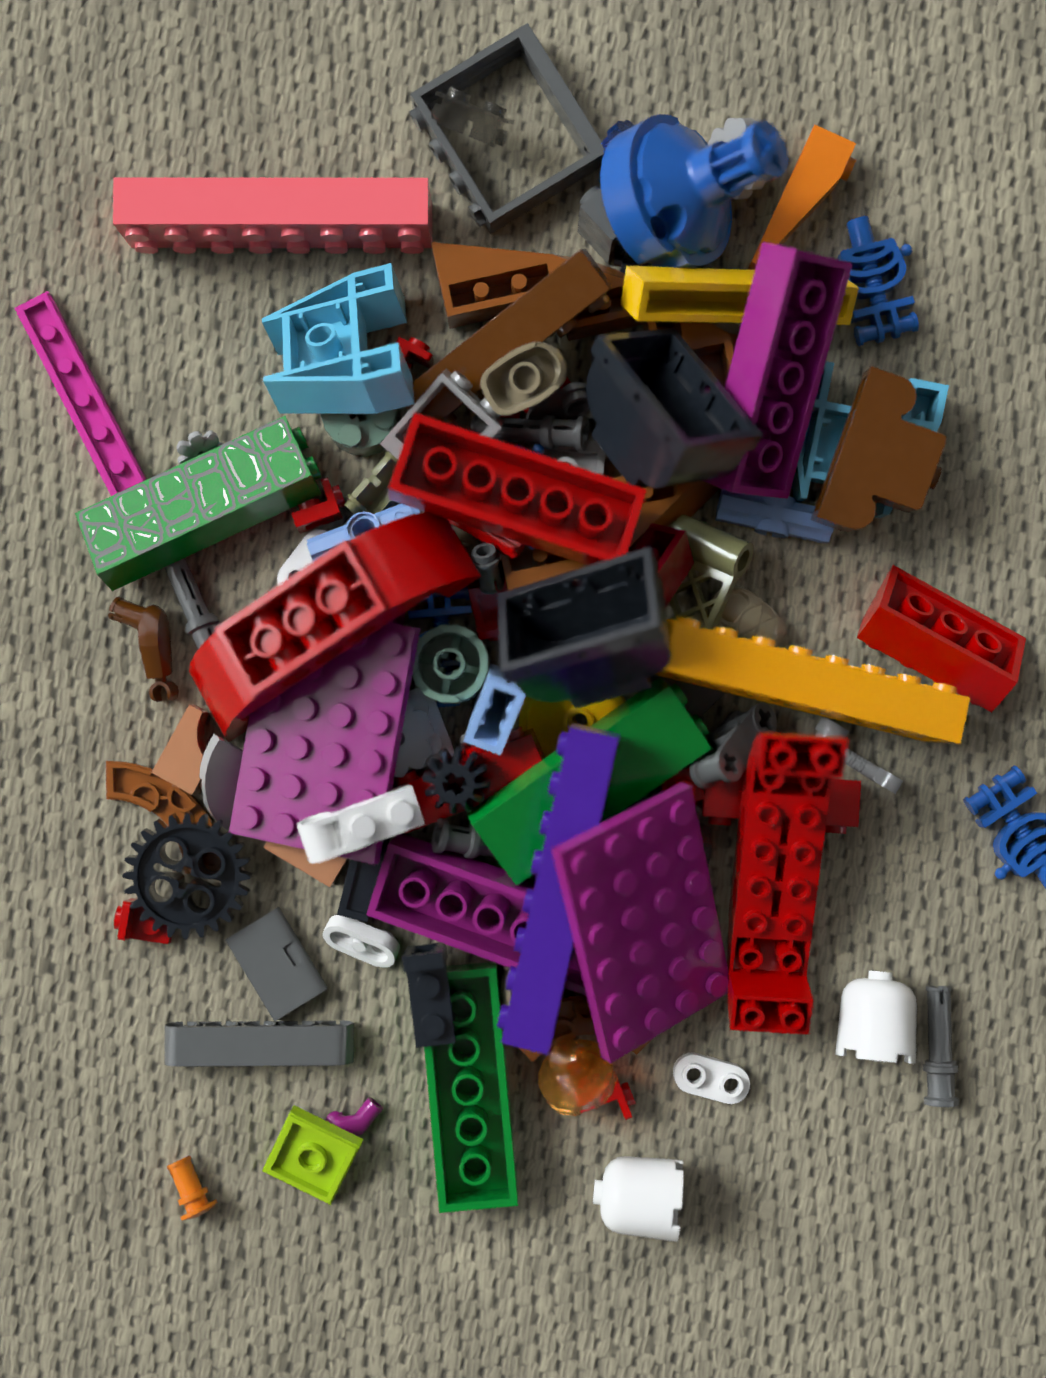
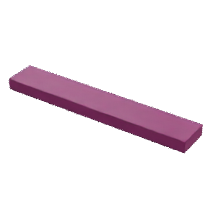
[14,291,147,496]

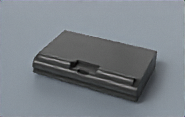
[225,907,328,1021]

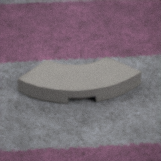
[199,734,243,831]

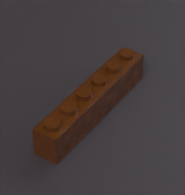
[405,249,614,424]

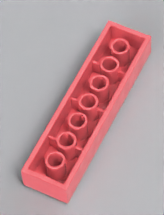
[113,177,432,254]

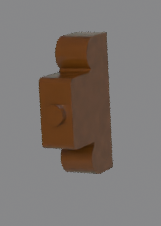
[810,366,946,532]

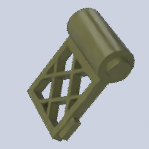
[668,515,754,630]

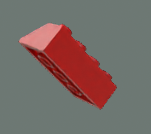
[857,565,1026,713]

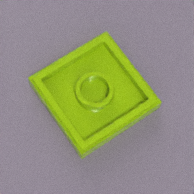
[262,1105,363,1205]

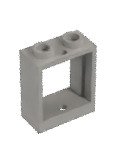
[380,368,505,460]

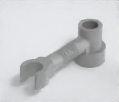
[815,717,903,794]

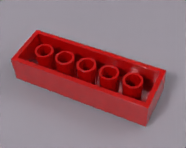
[388,412,647,566]

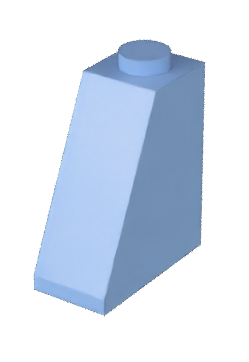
[463,663,526,755]

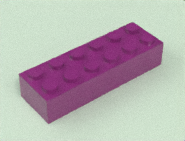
[702,242,853,499]
[366,833,587,996]

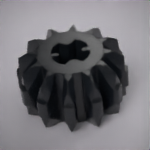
[422,746,490,814]

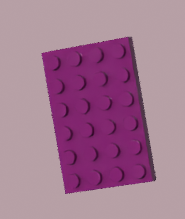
[229,623,420,864]
[552,782,728,1063]

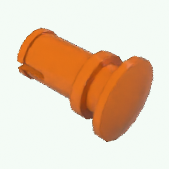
[166,1155,218,1221]

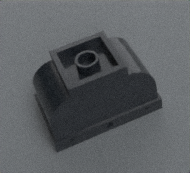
[586,328,763,488]
[498,547,672,709]

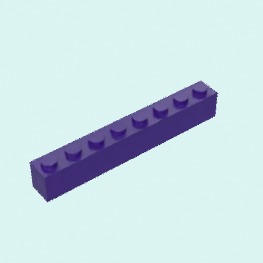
[497,723,621,1055]

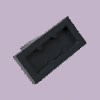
[402,942,456,1048]

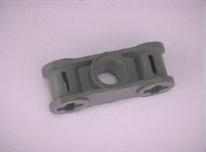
[689,703,777,789]

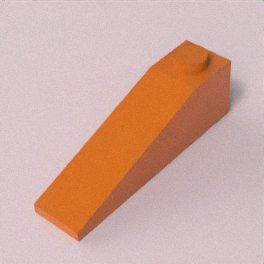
[748,124,857,270]

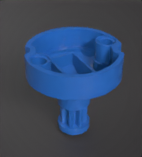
[600,114,788,268]

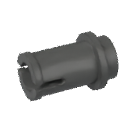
[470,543,504,595]

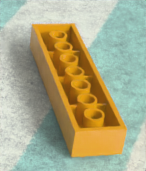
[655,617,970,744]

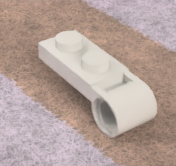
[296,785,425,863]

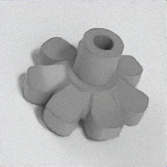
[177,431,224,465]

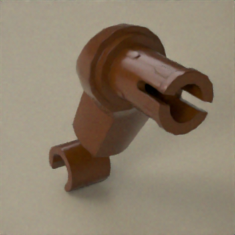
[108,596,179,702]

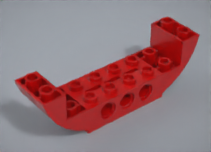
[189,512,481,742]
[727,733,848,1035]

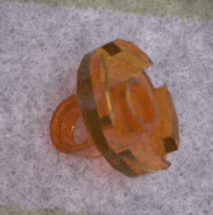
[538,1038,617,1116]

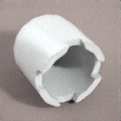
[835,971,917,1064]
[593,1156,683,1242]

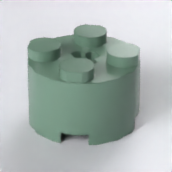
[320,408,401,457]
[412,624,491,704]

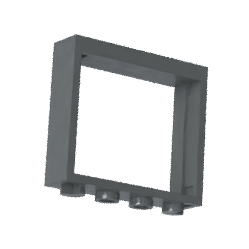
[409,23,606,234]

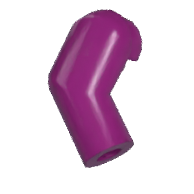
[325,1097,383,1136]

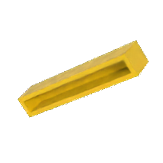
[620,266,859,325]

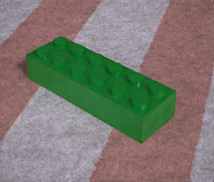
[424,962,518,1213]

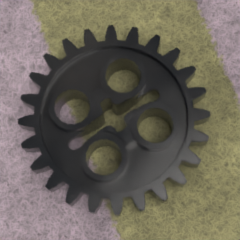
[122,811,252,940]

